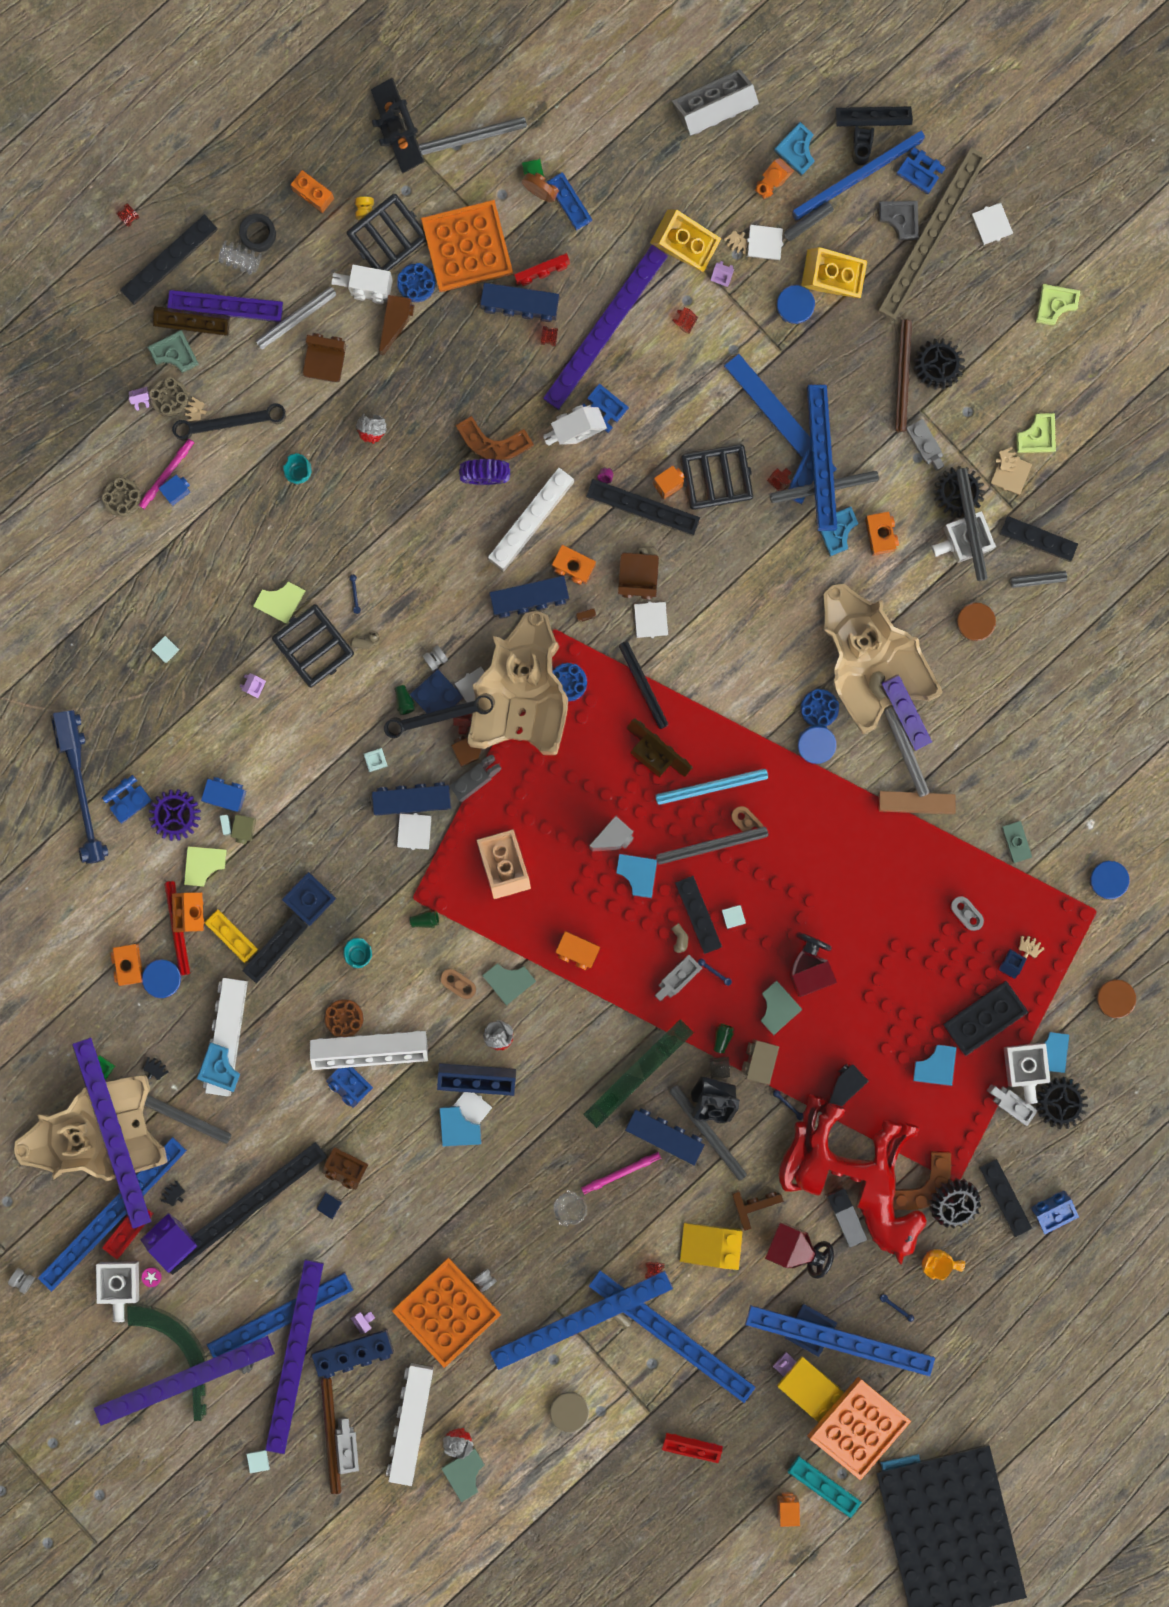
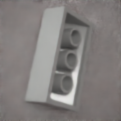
[672,69,759,136]
[590,816,634,851]

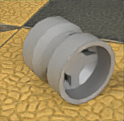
[422,645,448,671]
[8,1268,35,1294]

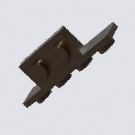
[627,718,693,777]

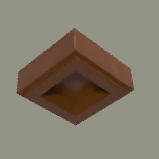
[576,608,596,623]

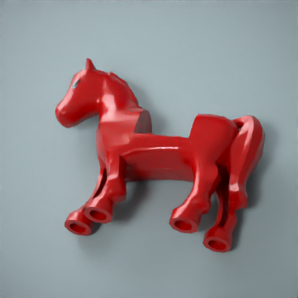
[778,1094,927,1264]

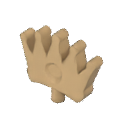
[724,231,748,254]
[185,397,207,422]
[995,447,1017,473]
[1018,936,1044,958]

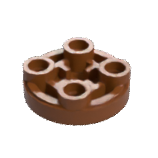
[521,173,559,202]
[957,603,996,641]
[1097,980,1136,1018]
[325,999,364,1037]

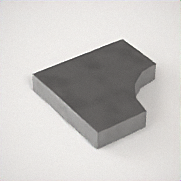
[879,201,919,240]

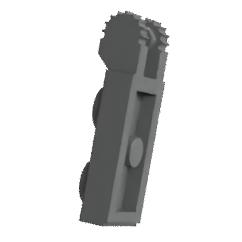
[450,755,501,802]

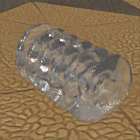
[219,241,262,275]

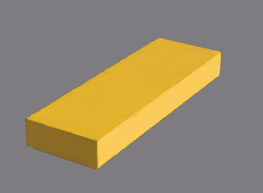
[204,909,259,963]

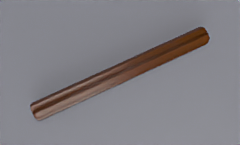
[895,319,912,432]
[321,1377,341,1495]

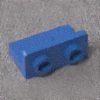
[326,1067,373,1108]
[1031,1191,1079,1234]

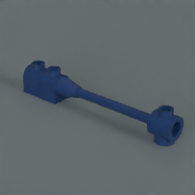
[50,710,108,864]

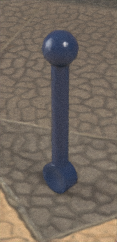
[349,574,361,614]
[698,959,732,986]
[773,1090,803,1120]
[880,1294,914,1322]

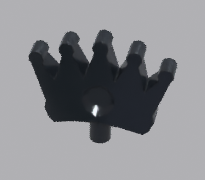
[143,1057,169,1080]
[161,1181,185,1206]

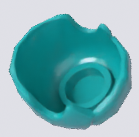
[283,453,312,485]
[343,938,372,968]

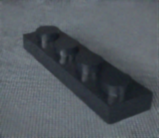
[835,106,913,127]
[1000,516,1078,562]
[675,876,722,954]
[242,914,309,984]
[979,1159,1033,1237]

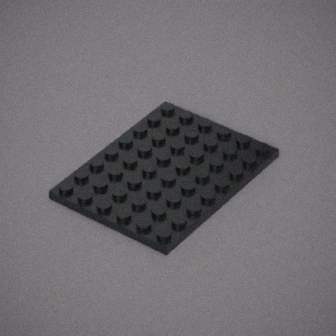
[876,1444,1027,1607]

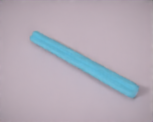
[656,769,768,805]

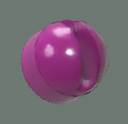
[597,467,614,484]

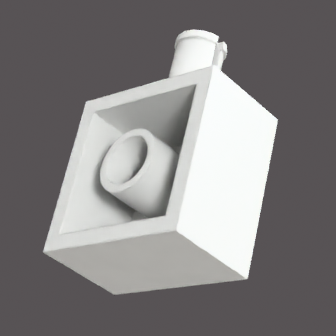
[332,265,393,304]
[543,405,607,446]
[931,511,996,563]
[1004,1043,1050,1104]
[96,1261,139,1322]

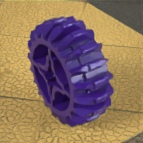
[459,459,510,485]
[149,789,201,841]

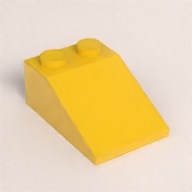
[650,209,721,272]
[801,247,867,298]
[680,1223,743,1270]
[777,1356,844,1422]

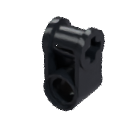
[852,126,874,165]

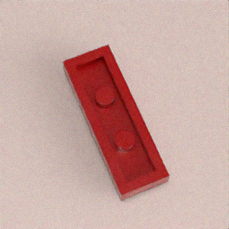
[514,253,570,286]
[102,1208,154,1260]
[662,1433,723,1463]

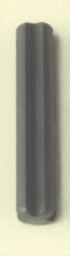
[784,202,834,241]
[1010,571,1067,588]

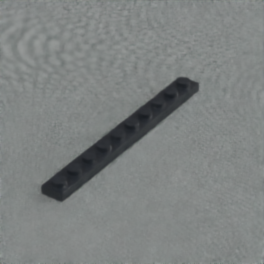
[170,1142,328,1275]

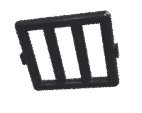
[346,194,427,271]
[681,444,754,510]
[272,604,354,688]

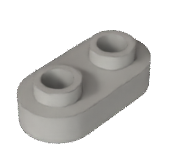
[951,897,984,931]

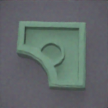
[148,330,199,373]
[482,963,536,1005]
[761,981,802,1035]
[441,1448,485,1502]

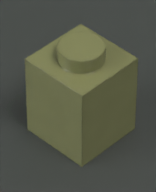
[231,815,256,844]

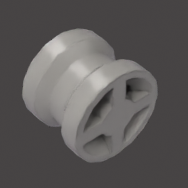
[473,1269,497,1293]

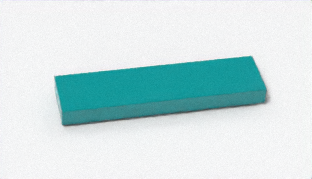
[787,1455,862,1518]

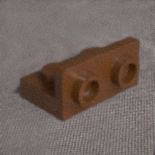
[322,1147,369,1190]

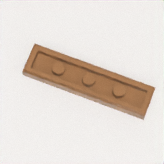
[879,791,956,815]

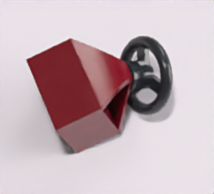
[789,932,837,997]
[765,1223,834,1279]

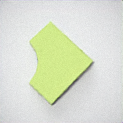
[1036,284,1080,325]
[1016,413,1056,453]
[254,582,306,624]
[184,847,227,887]

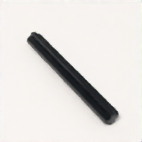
[619,641,668,729]

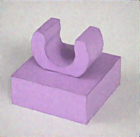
[711,261,734,287]
[129,387,149,411]
[240,673,266,698]
[350,1312,375,1334]
[773,1352,796,1377]

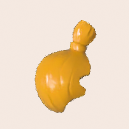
[922,1249,965,1280]

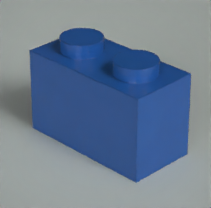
[201,777,247,813]

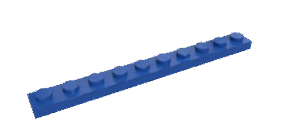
[38,1137,187,1292]
[490,1270,673,1370]
[589,1270,756,1403]
[745,1305,935,1376]

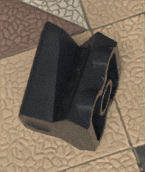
[691,1077,740,1123]

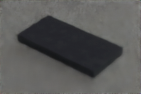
[943,981,1029,1056]

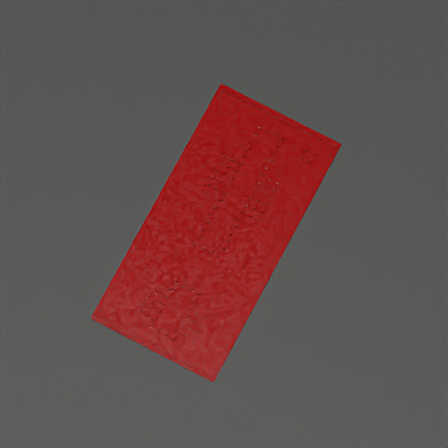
[413,629,1097,1181]

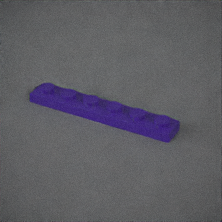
[167,290,283,322]

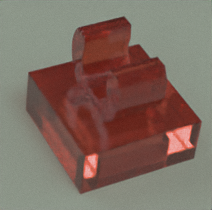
[672,307,698,334]
[767,468,792,491]
[453,714,473,735]

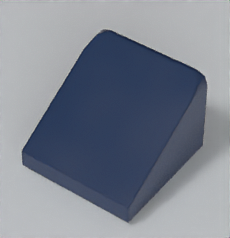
[999,949,1026,979]
[317,1192,343,1219]

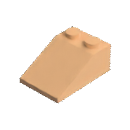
[477,830,531,899]

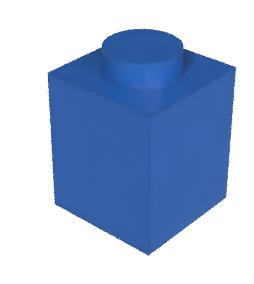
[159,474,191,506]

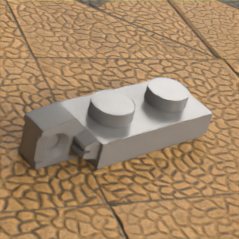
[906,419,944,471]
[655,955,702,1001]
[987,1085,1038,1126]
[335,1417,359,1474]

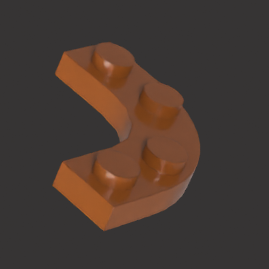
[455,416,534,461]
[893,1152,951,1210]

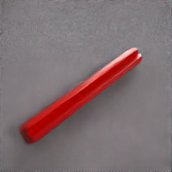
[164,881,190,976]

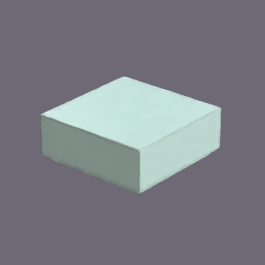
[152,636,179,663]
[364,748,388,772]
[220,815,232,836]
[722,905,746,929]
[247,1450,270,1473]

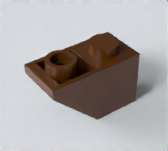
[451,736,483,767]

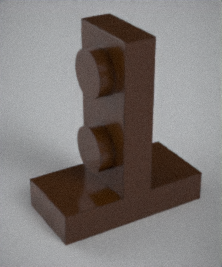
[731,1190,784,1231]

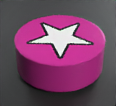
[142,1267,162,1287]

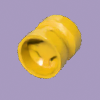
[355,197,374,220]

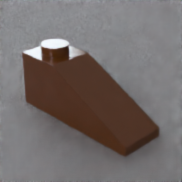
[379,295,415,355]

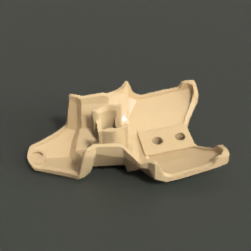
[823,584,942,734]
[468,611,568,755]
[14,1075,167,1181]

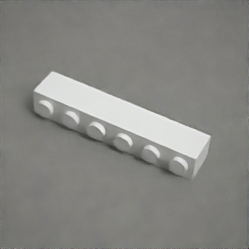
[488,468,574,572]
[203,978,248,1096]
[310,1031,428,1070]
[386,1363,434,1486]

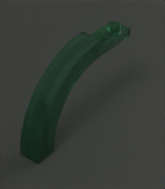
[583,1019,694,1128]
[127,1304,207,1421]

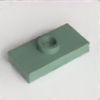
[1002,821,1032,863]

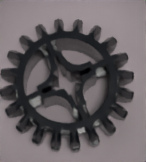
[913,338,965,390]
[933,466,985,518]
[1036,1077,1088,1129]
[929,1178,981,1229]

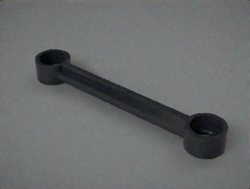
[172,403,286,441]
[384,693,495,738]

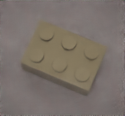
[741,1039,779,1085]

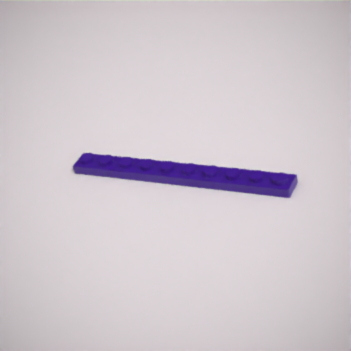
[543,245,668,410]
[72,1038,151,1228]
[265,1259,324,1454]
[94,1336,275,1426]

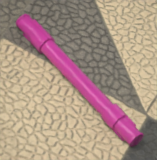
[138,438,195,510]
[581,1151,661,1195]

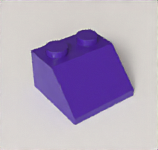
[140,1213,197,1273]

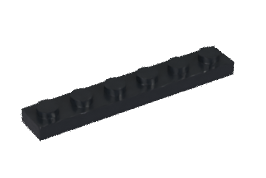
[120,214,218,305]
[586,479,700,536]

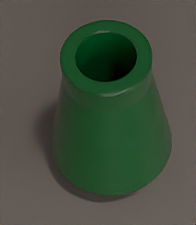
[394,685,415,715]
[410,909,439,928]
[713,1023,734,1054]

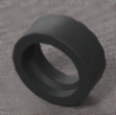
[239,213,276,252]

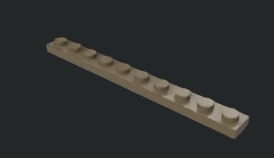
[878,148,988,321]

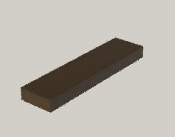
[153,306,230,336]

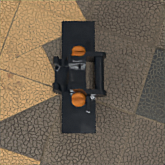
[371,78,425,173]

